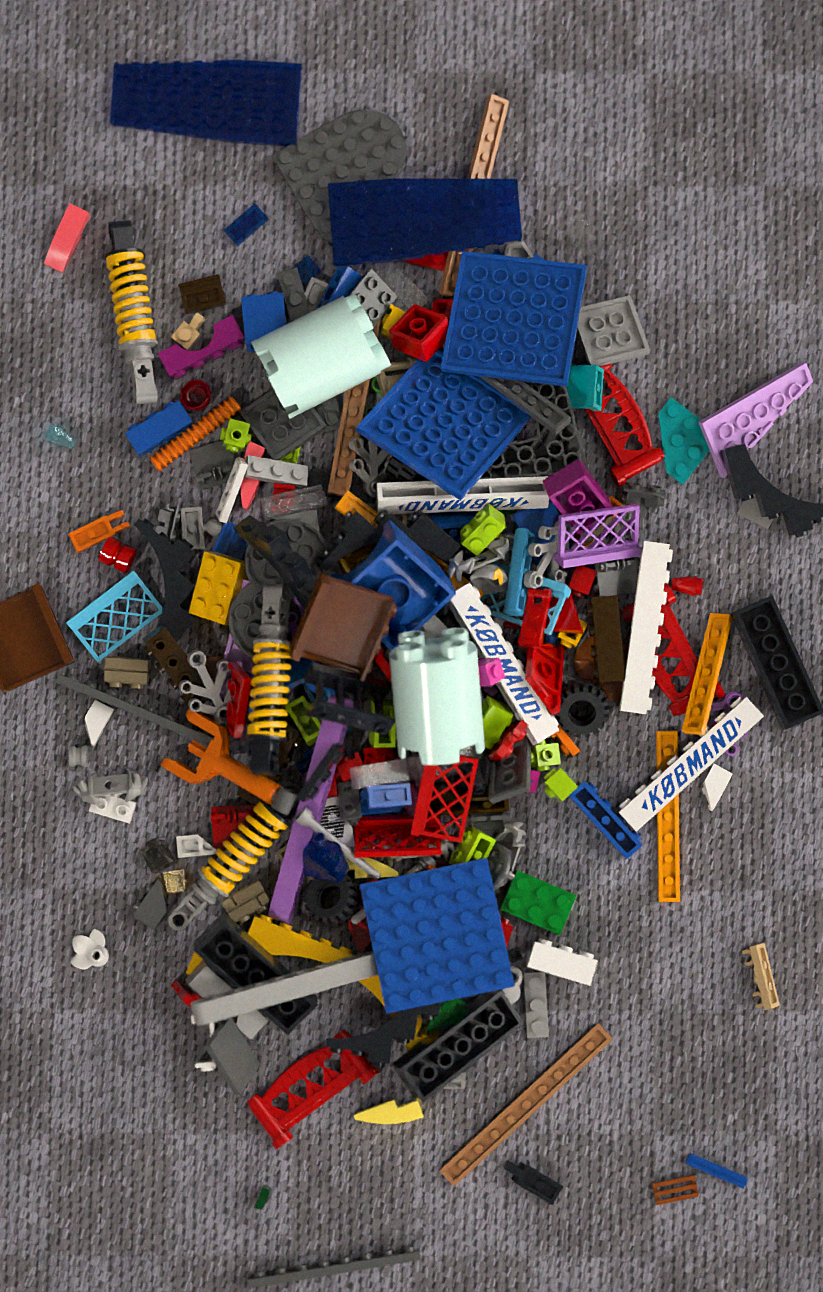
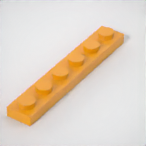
[682,613,733,735]

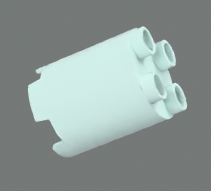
[251,293,391,419]
[389,628,485,765]

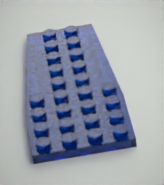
[110,60,302,146]
[328,178,522,266]

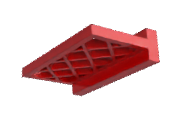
[411,755,479,843]
[354,814,442,858]

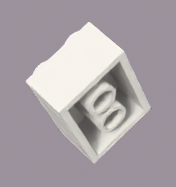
[526,938,597,986]

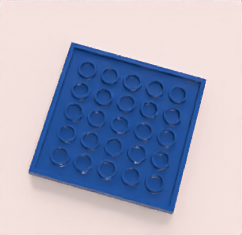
[441,251,588,387]
[356,349,532,501]
[360,858,515,1014]

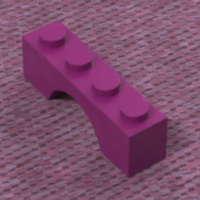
[158,315,245,380]

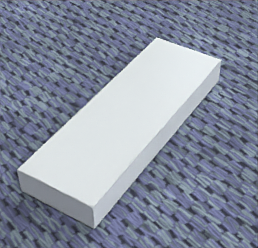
[215,457,248,523]

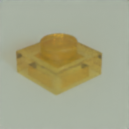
[161,870,187,895]

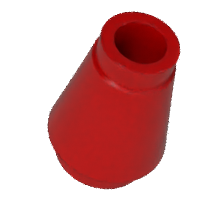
[672,576,703,597]

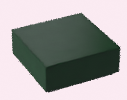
[254,1185,271,1210]

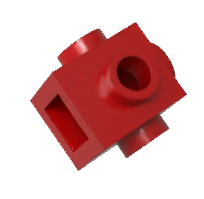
[363,747,396,777]

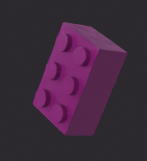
[542,459,612,535]

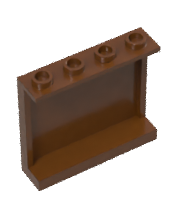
[289,574,397,681]
[0,583,75,693]

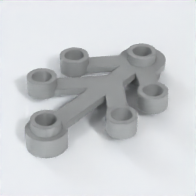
[349,416,390,497]
[523,520,572,589]
[179,650,232,724]

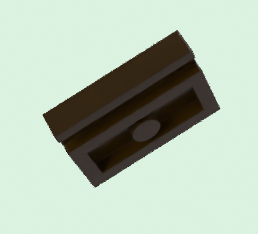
[178,274,226,315]

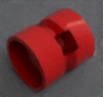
[98,537,137,574]

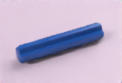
[685,1153,748,1188]

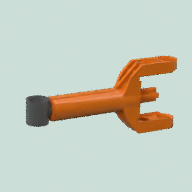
[160,708,298,815]

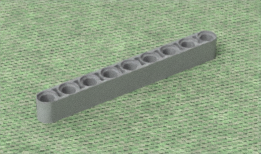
[191,951,378,1026]

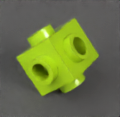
[219,418,251,453]
[531,740,561,771]

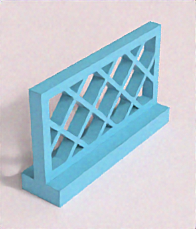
[480,562,571,636]
[66,570,163,662]

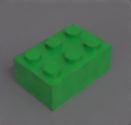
[499,870,577,935]

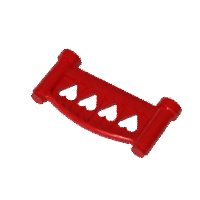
[584,363,665,487]
[620,583,725,717]
[247,1029,380,1150]

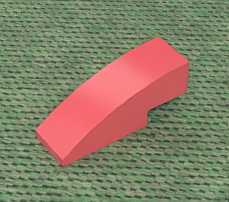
[44,203,91,273]
[241,441,266,512]

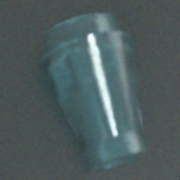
[45,423,78,450]

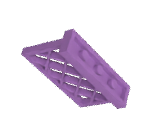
[554,504,641,568]

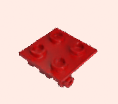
[210,804,255,849]

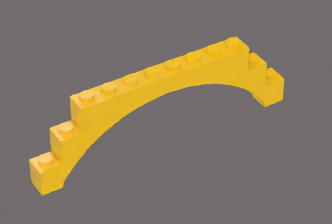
[186,914,428,1051]

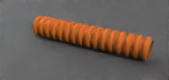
[149,396,241,472]

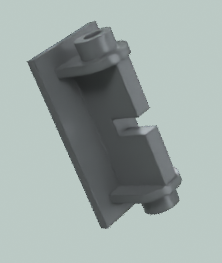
[621,482,666,508]
[154,503,181,544]
[337,779,362,826]
[467,811,510,830]

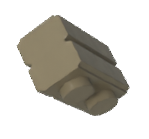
[104,656,150,689]
[221,879,271,925]

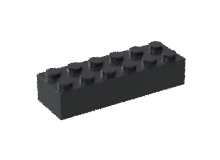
[730,595,823,731]
[193,912,318,1035]
[391,989,524,1104]

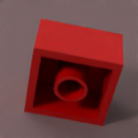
[389,304,449,362]

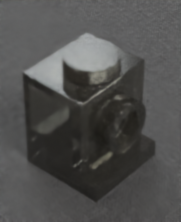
[140,838,178,873]

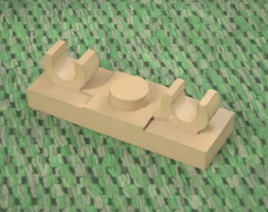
[742,943,780,1010]

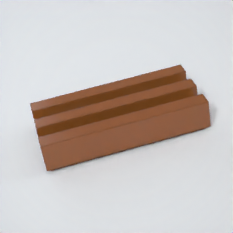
[652,1174,699,1205]

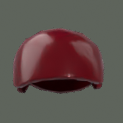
[179,379,212,411]

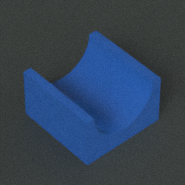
[329,519,456,650]

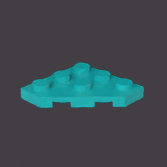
[658,397,710,486]

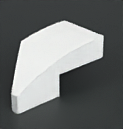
[84,700,114,747]
[702,764,732,811]
[176,835,216,858]

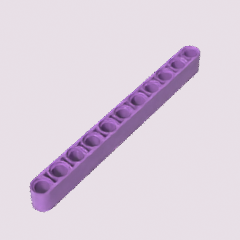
[268,694,354,924]

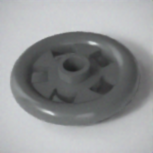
[487,843,511,890]

